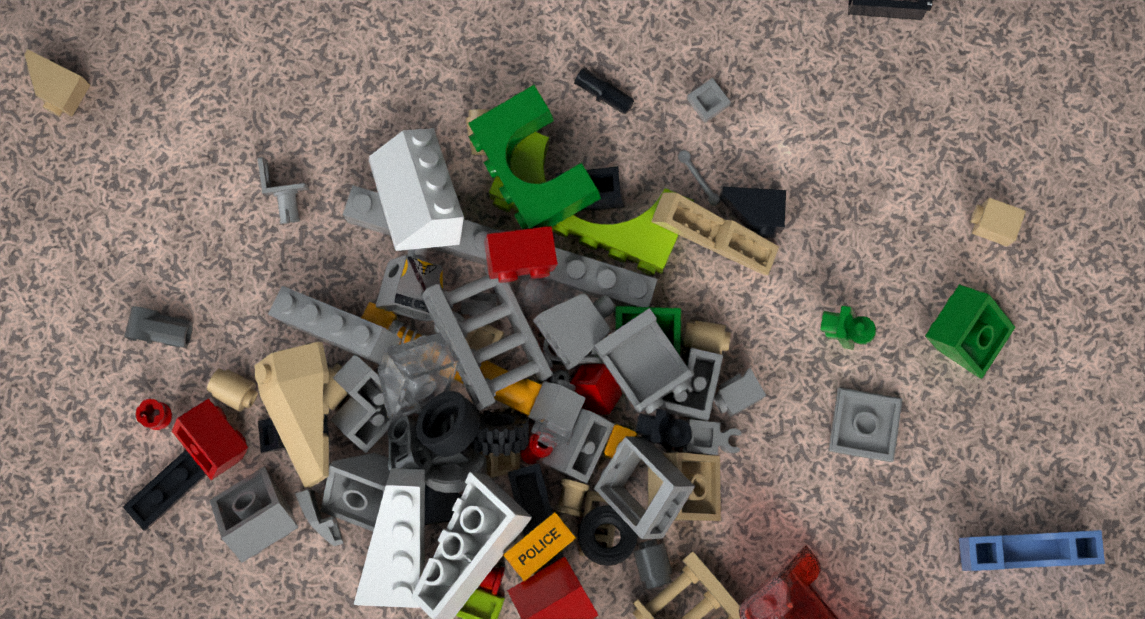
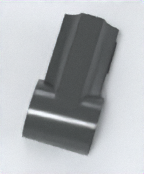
[124,306,193,349]

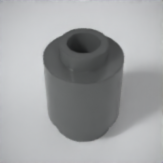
[633,539,673,589]

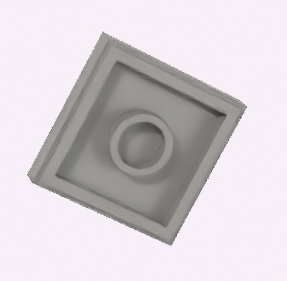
[828,387,903,463]

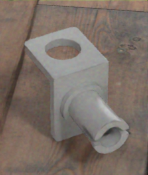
[258,157,309,224]

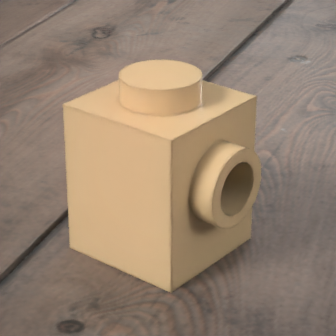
[970,197,1026,247]

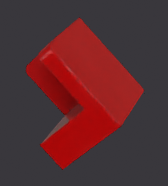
[570,364,622,414]

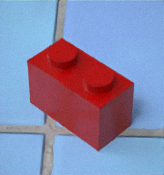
[484,226,558,283]
[171,398,249,481]

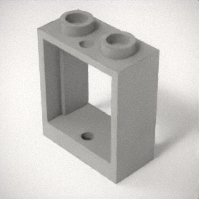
[594,436,695,539]

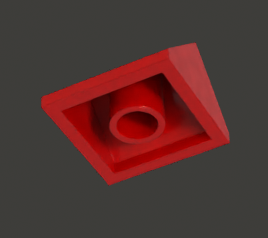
[507,557,599,619]

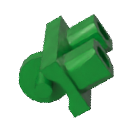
[820,306,876,350]

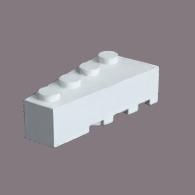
[354,468,425,608]
[411,472,532,619]

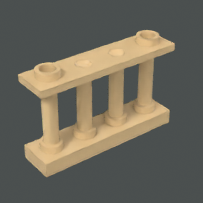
[632,551,751,619]

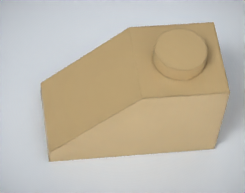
[24,49,90,117]

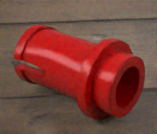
[520,432,554,464]

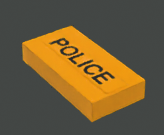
[503,512,576,581]

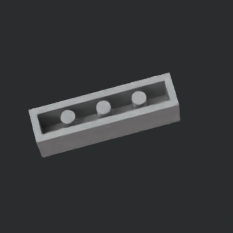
[268,286,401,368]

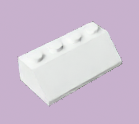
[369,128,464,251]

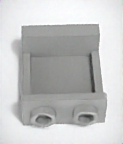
[594,308,694,414]

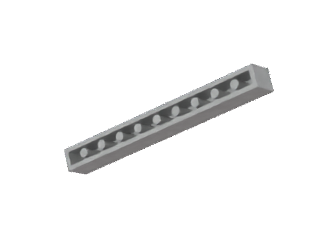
[343,185,658,307]

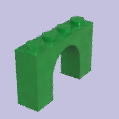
[468,85,601,230]

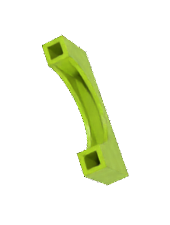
[489,132,694,275]

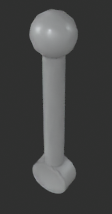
[678,150,721,206]

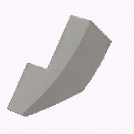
[296,489,343,546]

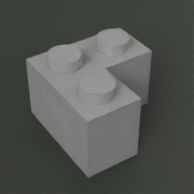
[656,348,723,421]
[330,354,410,453]

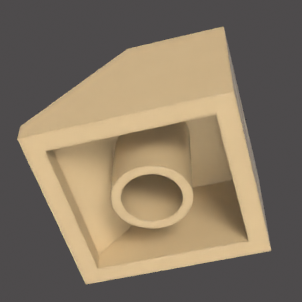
[648,452,721,521]

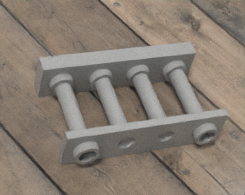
[422,266,553,412]

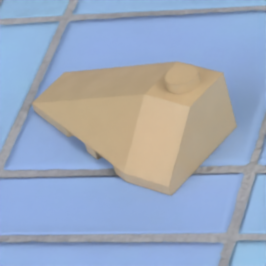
[254,342,329,488]

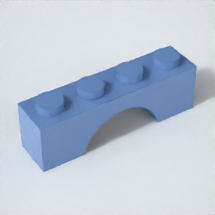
[959,530,1105,571]

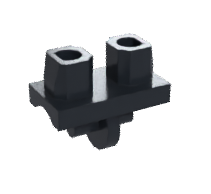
[636,409,693,452]

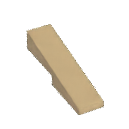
[651,193,779,275]

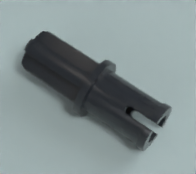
[574,67,634,114]

